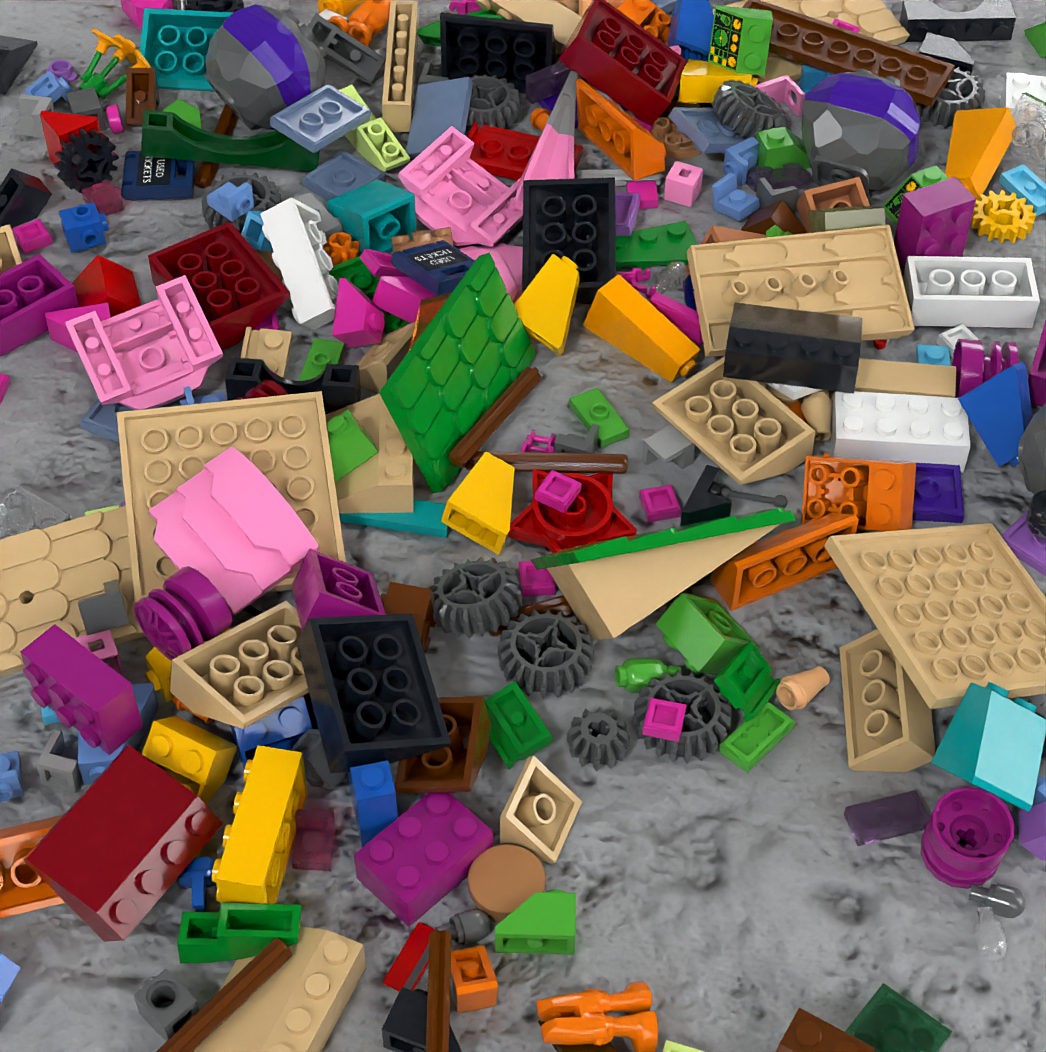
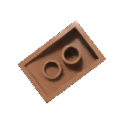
[796,176,870,233]

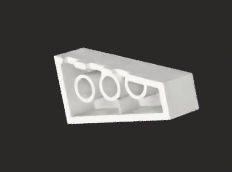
[260,197,338,330]

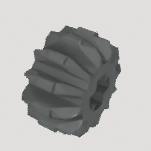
[567,707,630,772]

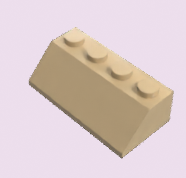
[839,629,936,773]

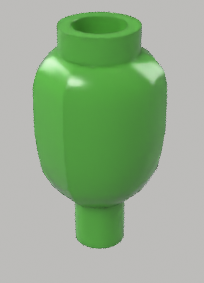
[614,658,682,693]

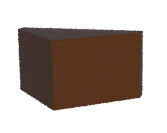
[741,200,807,235]

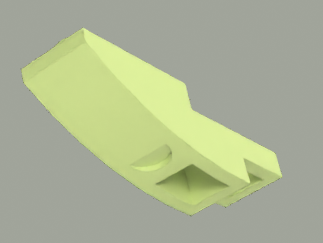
[339,85,410,172]

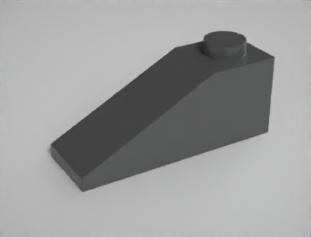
[307,13,386,83]

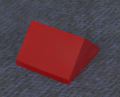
[40,110,101,178]
[72,255,141,317]

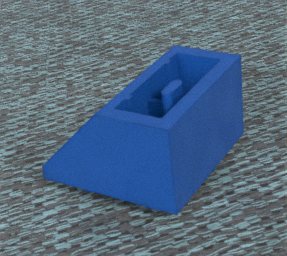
[230,696,312,769]

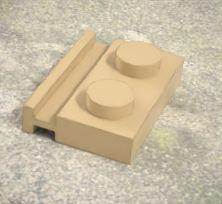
[240,327,293,378]

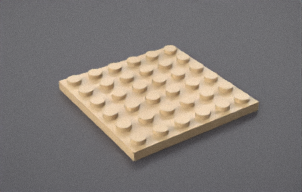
[116,391,346,603]
[824,523,1046,709]

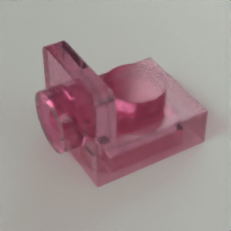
[81,180,124,216]
[291,808,336,871]

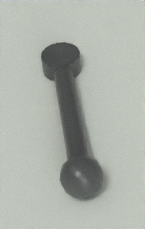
[719,486,788,508]

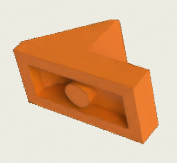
[451,945,498,1013]

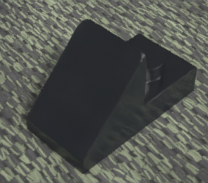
[680,465,732,526]

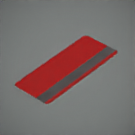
[383,922,435,992]

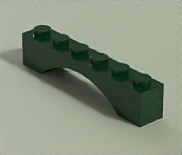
[141,109,320,171]

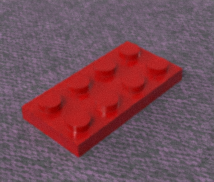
[466,122,583,180]

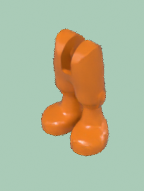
[328,0,394,47]
[536,981,658,1052]

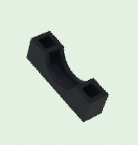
[899,0,1016,42]
[225,357,361,414]

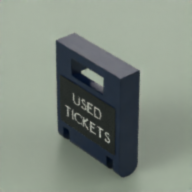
[121,151,196,200]
[391,240,475,296]

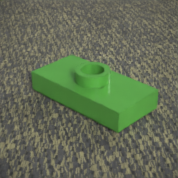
[298,338,345,381]
[569,387,630,448]
[719,702,795,773]

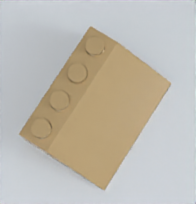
[652,356,815,485]
[325,394,414,513]
[170,601,309,729]
[192,926,366,1052]

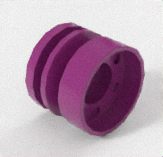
[952,339,1019,398]
[134,566,232,661]
[920,787,1014,889]

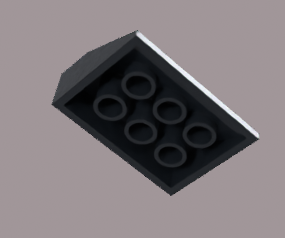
[440,12,556,95]
[522,177,617,304]
[723,302,862,394]
[296,614,451,774]

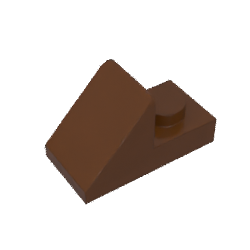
[126,68,160,127]

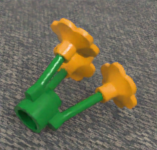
[78,28,151,99]

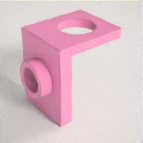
[755,75,805,117]

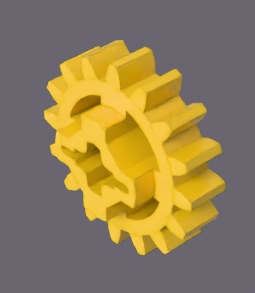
[970,190,1036,244]

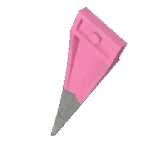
[513,71,578,211]

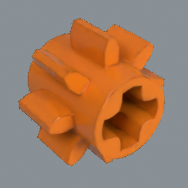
[323,232,360,266]

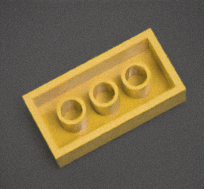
[212,745,308,904]

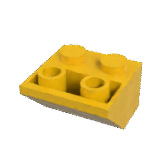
[142,716,237,805]

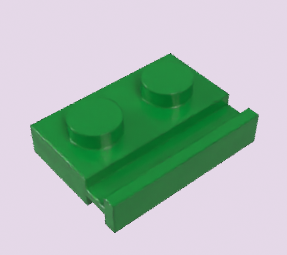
[714,641,781,722]
[484,681,554,769]

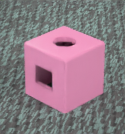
[664,161,703,207]
[75,629,124,675]

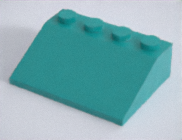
[140,8,233,92]

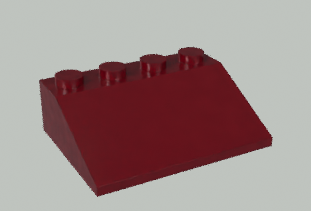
[558,0,687,126]
[148,221,290,351]
[23,745,223,942]

